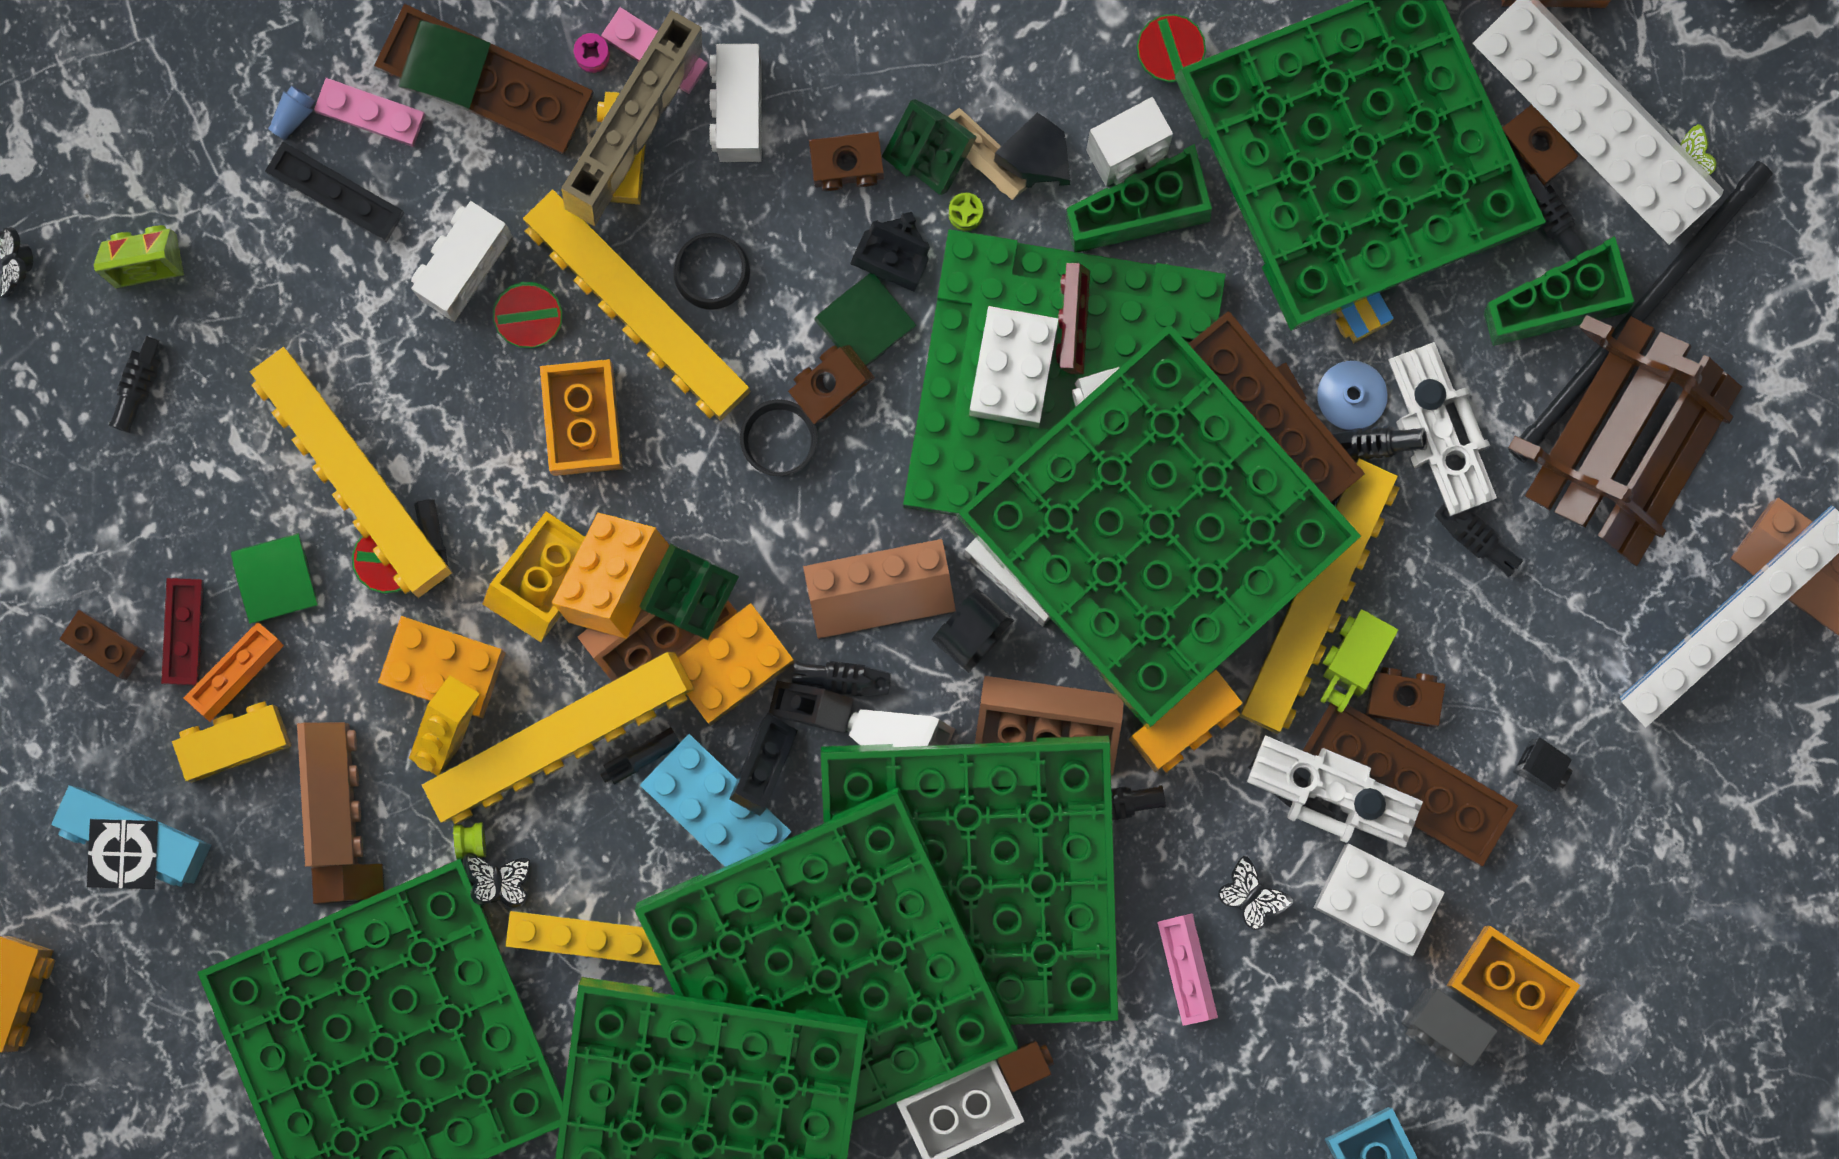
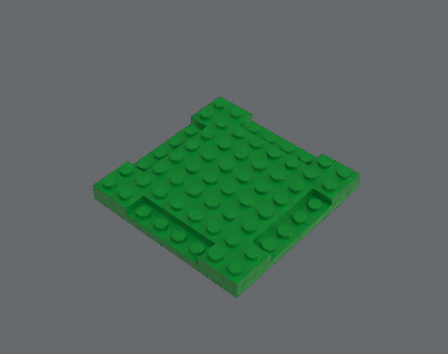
[1175,0,1546,331]
[903,229,1226,516]
[956,323,1361,729]
[821,736,1118,1025]
[635,787,1018,1121]
[197,859,563,1159]
[555,977,868,1159]

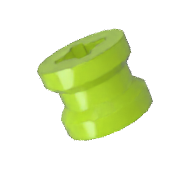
[949,193,983,232]
[453,822,486,860]

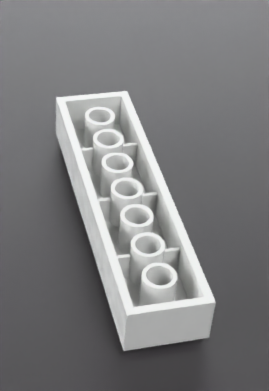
[1473,0,1724,245]

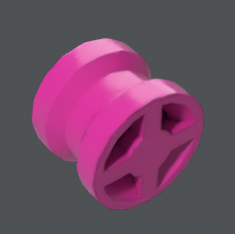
[573,33,610,73]

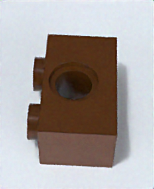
[1502,104,1578,186]
[809,131,884,191]
[788,345,875,424]
[59,610,145,680]
[1365,667,1445,728]
[997,1040,1055,1092]

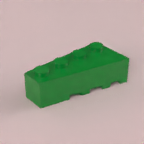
[1066,144,1212,252]
[1484,236,1634,346]

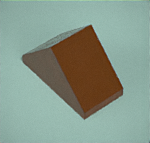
[311,864,385,904]

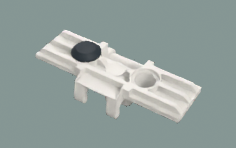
[1388,342,1497,516]
[1247,735,1423,848]

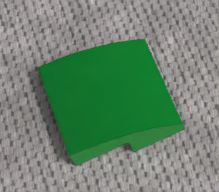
[231,533,318,624]

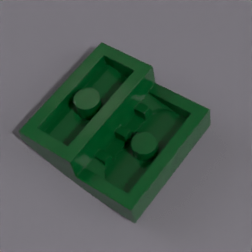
[398,20,491,110]
[881,99,977,195]
[814,273,916,367]
[639,543,739,640]

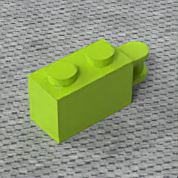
[1320,609,1398,713]

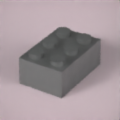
[1401,988,1497,1068]

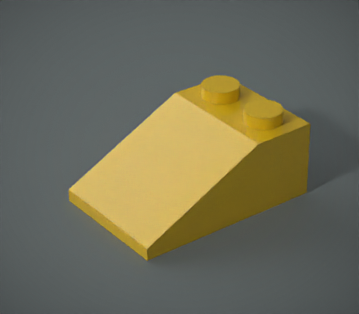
[482,511,585,642]

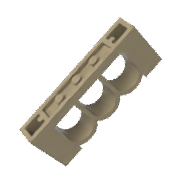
[561,10,703,226]

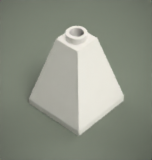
[847,709,955,747]

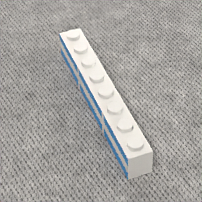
[1620,505,1839,728]

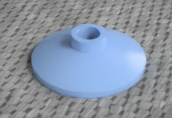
[1317,361,1388,430]

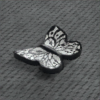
[0,227,33,298]
[464,853,530,908]
[1218,856,1293,930]

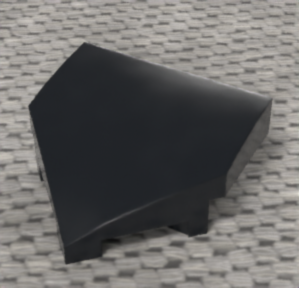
[994,112,1070,188]
[850,212,930,292]

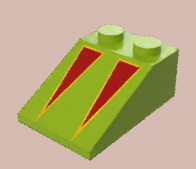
[94,225,184,288]

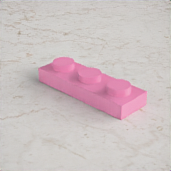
[601,7,708,94]
[314,78,425,147]
[1157,914,1218,1026]

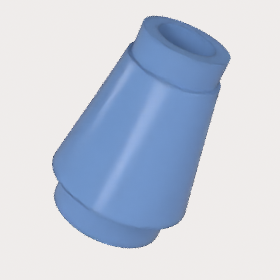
[268,86,315,140]

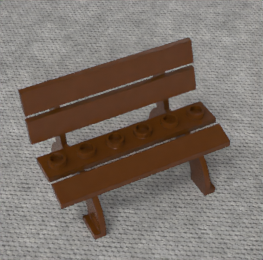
[1508,315,1742,566]

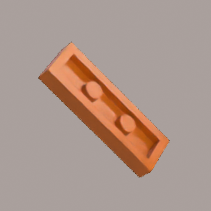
[184,622,284,722]

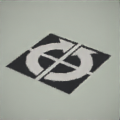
[87,819,158,889]

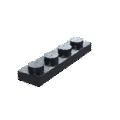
[265,142,404,243]

